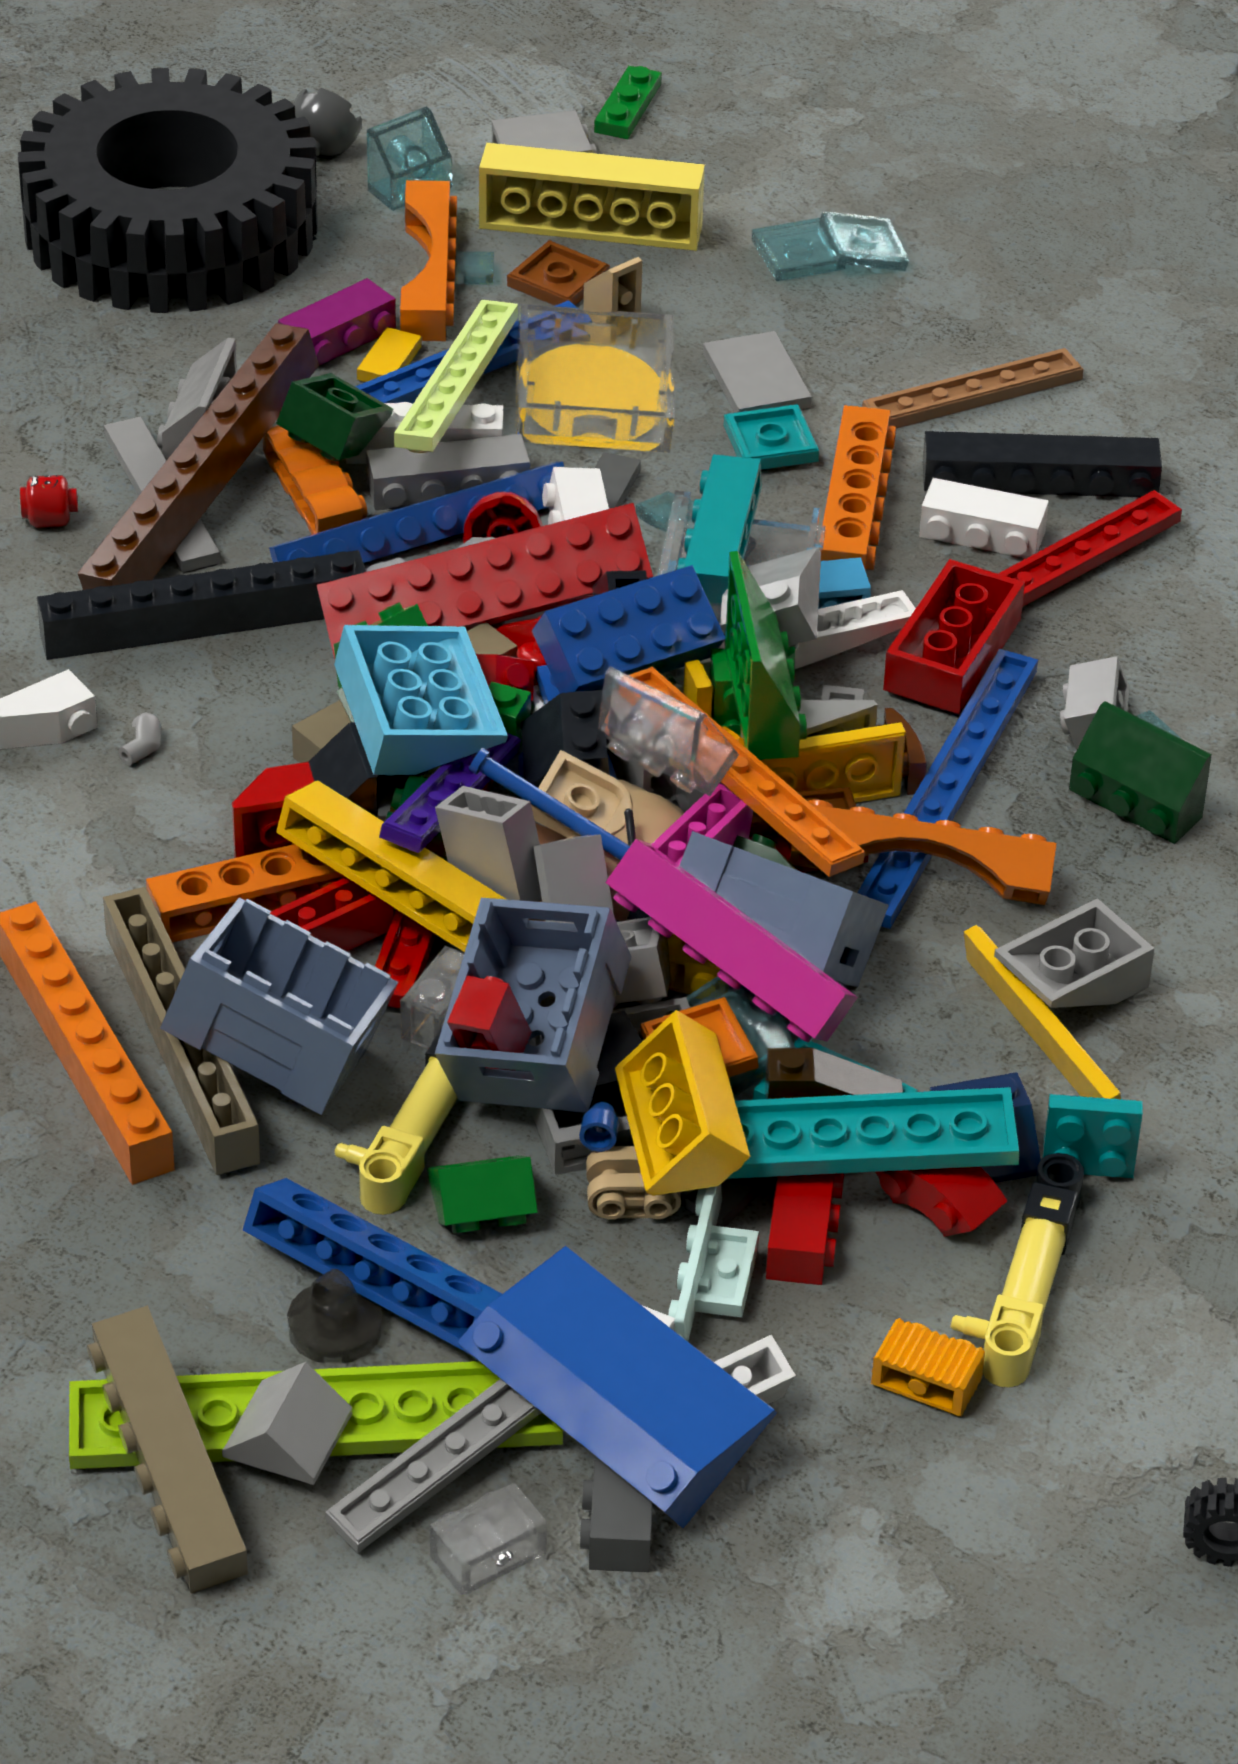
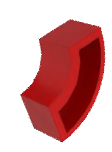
[875,1167,1007,1237]

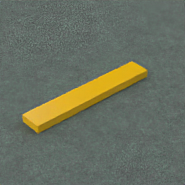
[964,925,1121,1099]

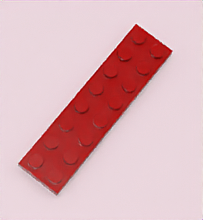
[317,503,653,659]

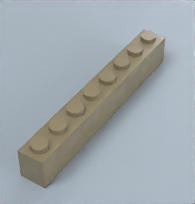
[103,887,260,1175]

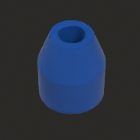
[579,1102,619,1152]

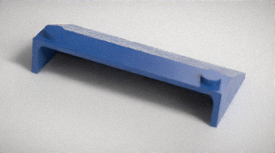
[457,1246,777,1528]

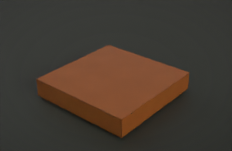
[507,240,610,306]

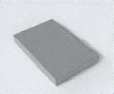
[703,331,812,413]

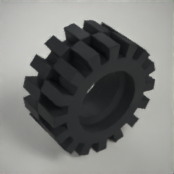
[1183,1477,1238,1567]

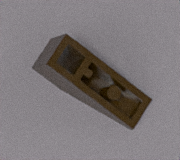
[765,1048,903,1099]

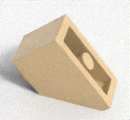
[583,257,642,335]

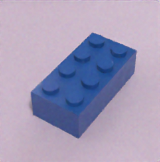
[532,565,725,693]

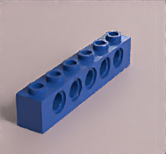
[243,1178,502,1354]

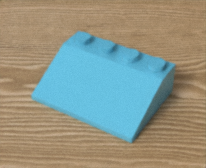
[334,625,508,776]

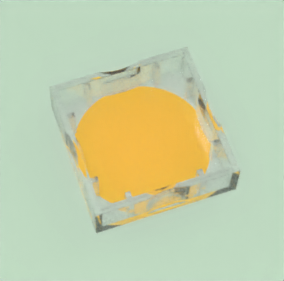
[515,304,675,453]

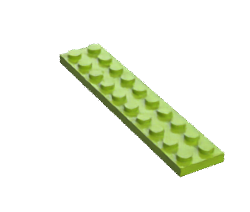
[69,1361,563,1469]

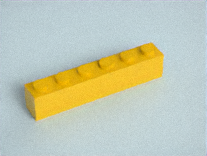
[276,780,508,953]

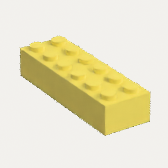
[479,143,705,251]

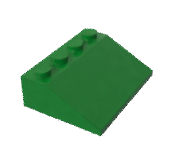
[725,551,807,760]

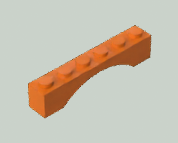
[400,180,457,341]
[789,800,1057,905]

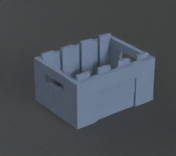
[680,831,889,988]
[160,897,398,1115]
[435,897,632,1113]

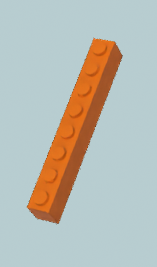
[0,901,175,1185]

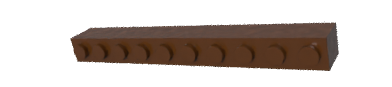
[77,323,319,590]

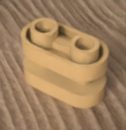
[586,1146,681,1219]

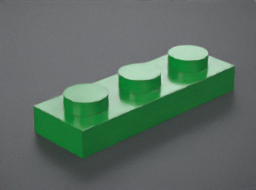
[594,66,662,140]

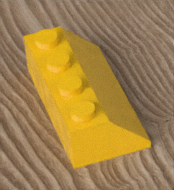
[615,1010,750,1196]

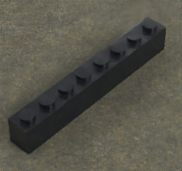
[37,550,366,660]

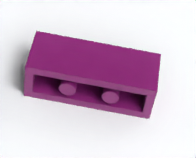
[278,278,396,366]

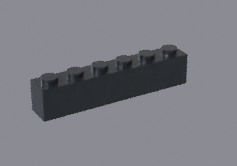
[922,431,1162,497]

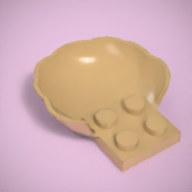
[531,750,684,921]

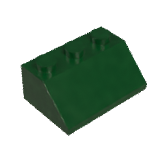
[1069,701,1212,844]

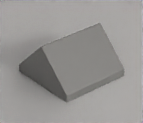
[533,835,614,924]
[222,1362,352,1485]

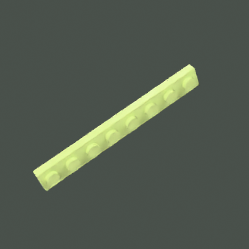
[394,300,518,453]

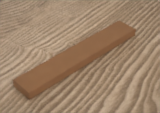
[862,348,1084,428]

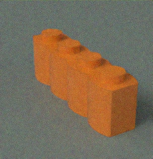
[263,425,368,535]

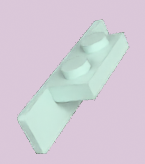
[668,1184,760,1341]

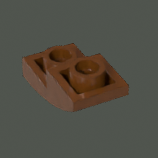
[877,708,926,795]

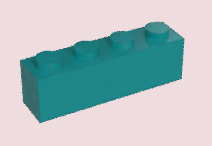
[677,454,762,604]

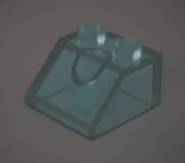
[367,106,452,211]

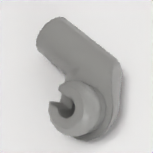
[118,712,161,766]

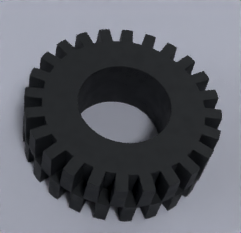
[18,68,318,313]

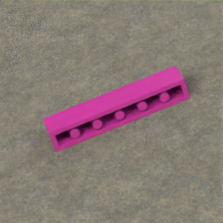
[605,839,858,1042]

